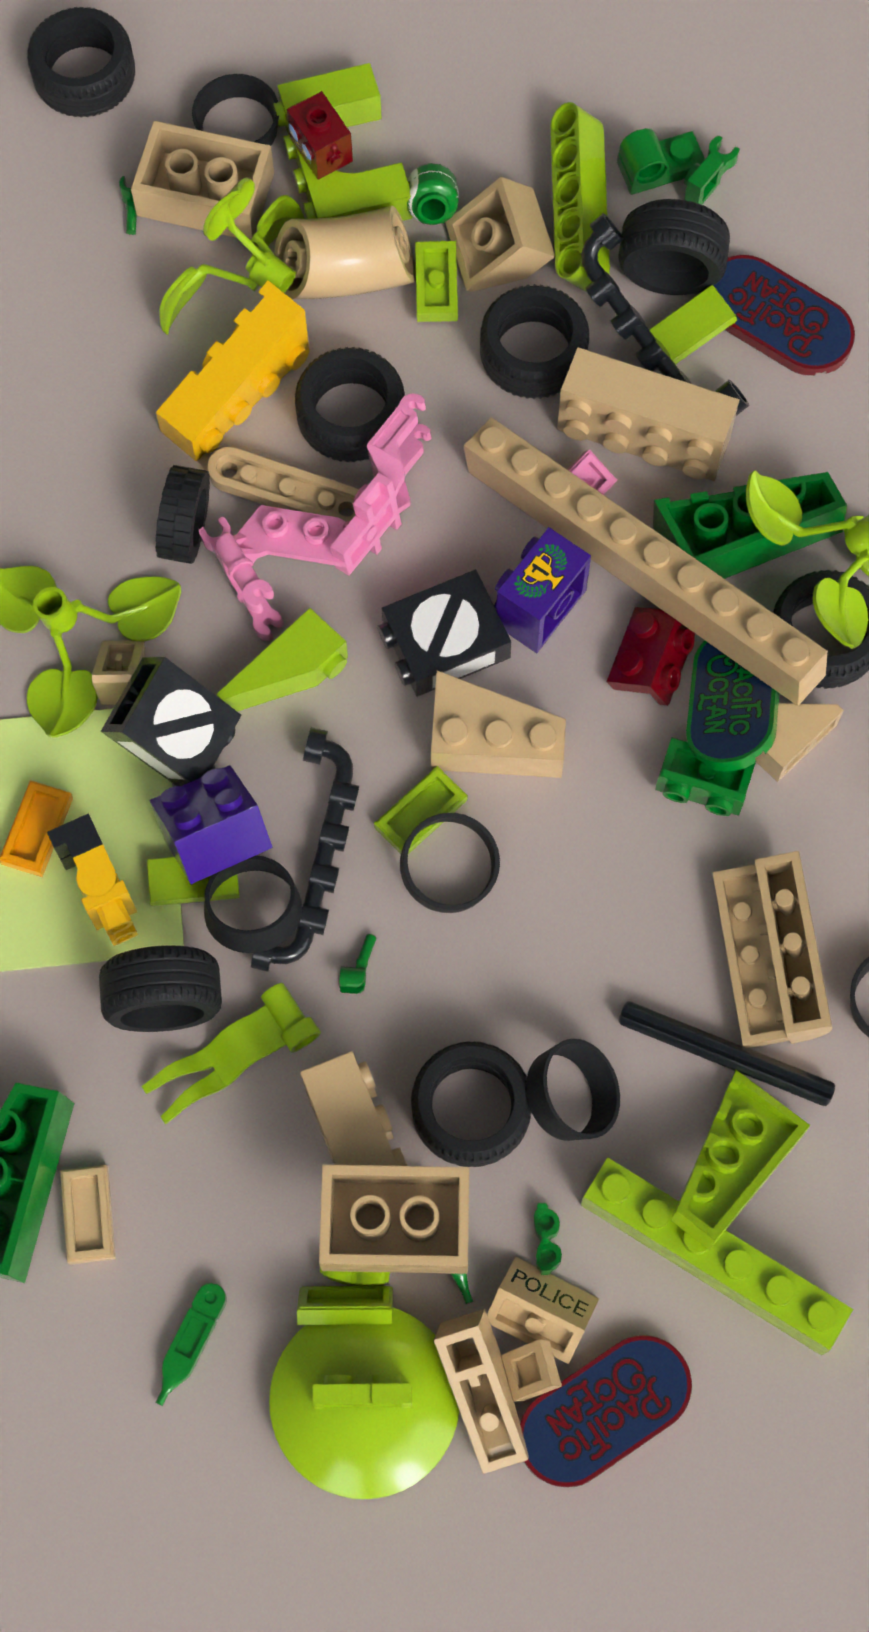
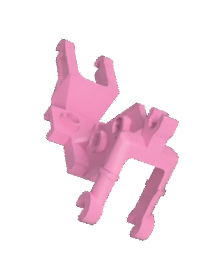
[199,393,431,642]

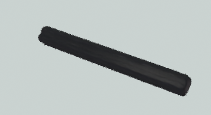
[619,1001,835,1106]

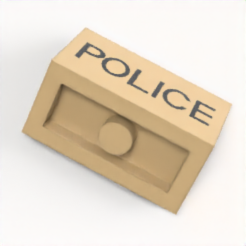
[487,1257,600,1364]

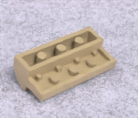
[712,851,833,1048]

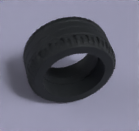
[27,7,135,117]
[618,199,730,295]
[480,284,589,399]
[295,347,405,463]
[773,570,869,689]
[99,945,222,1032]
[411,1041,532,1167]

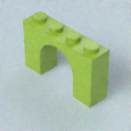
[273,63,413,221]

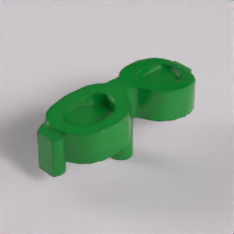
[534,1203,562,1275]

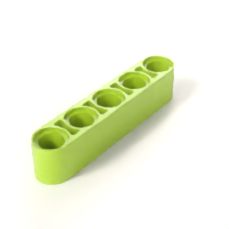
[550,102,610,293]

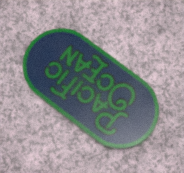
[686,640,779,772]

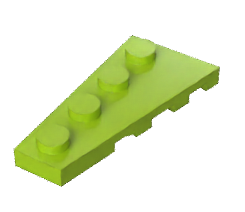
[671,1070,810,1250]

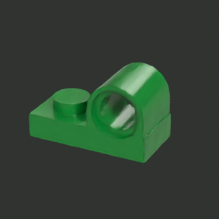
[617,128,705,195]

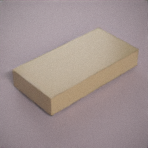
[60,1165,116,1265]

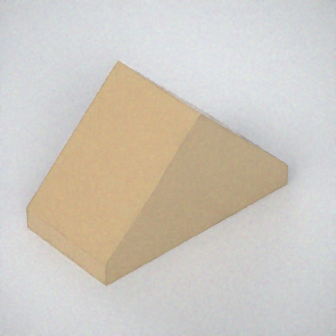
[92,640,145,705]

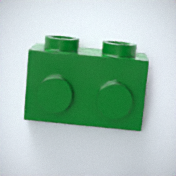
[655,737,756,816]

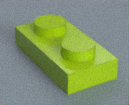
[415,241,458,322]

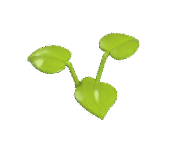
[160,177,305,335]
[746,470,869,649]
[0,566,182,738]

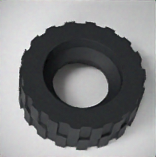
[155,465,210,564]

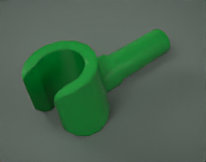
[119,176,137,235]
[339,934,377,994]

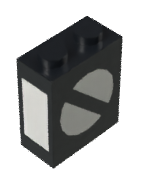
[377,569,512,697]
[101,657,242,786]

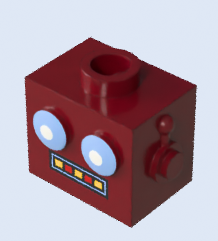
[287,91,353,180]

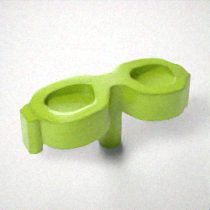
[320,1267,390,1286]

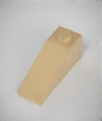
[434,1309,529,1474]

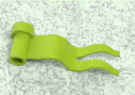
[141,983,321,1124]

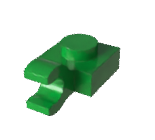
[684,135,740,205]

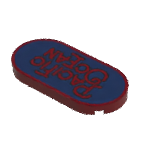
[714,255,855,376]
[520,1335,692,1487]

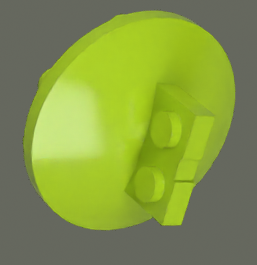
[269,1308,459,1500]

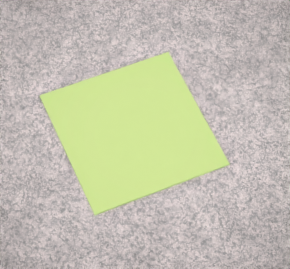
[0,708,184,972]

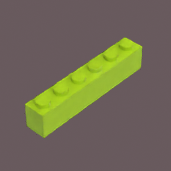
[581,1157,854,1356]

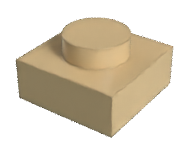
[501,1339,562,1402]

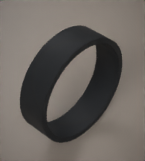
[400,813,500,913]

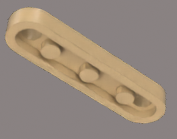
[207,447,359,521]

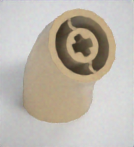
[274,206,416,299]

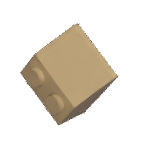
[445,177,555,292]

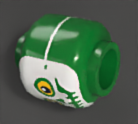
[407,163,459,225]

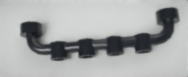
[581,213,749,416]
[251,727,359,972]

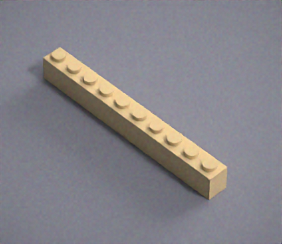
[463,417,828,706]

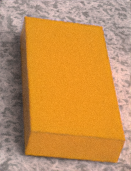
[0,780,73,877]

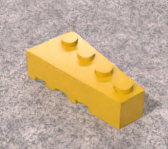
[156,280,310,461]

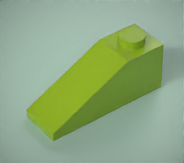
[216,608,348,712]

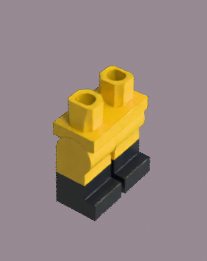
[47,813,138,946]

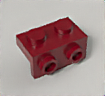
[606,607,695,706]

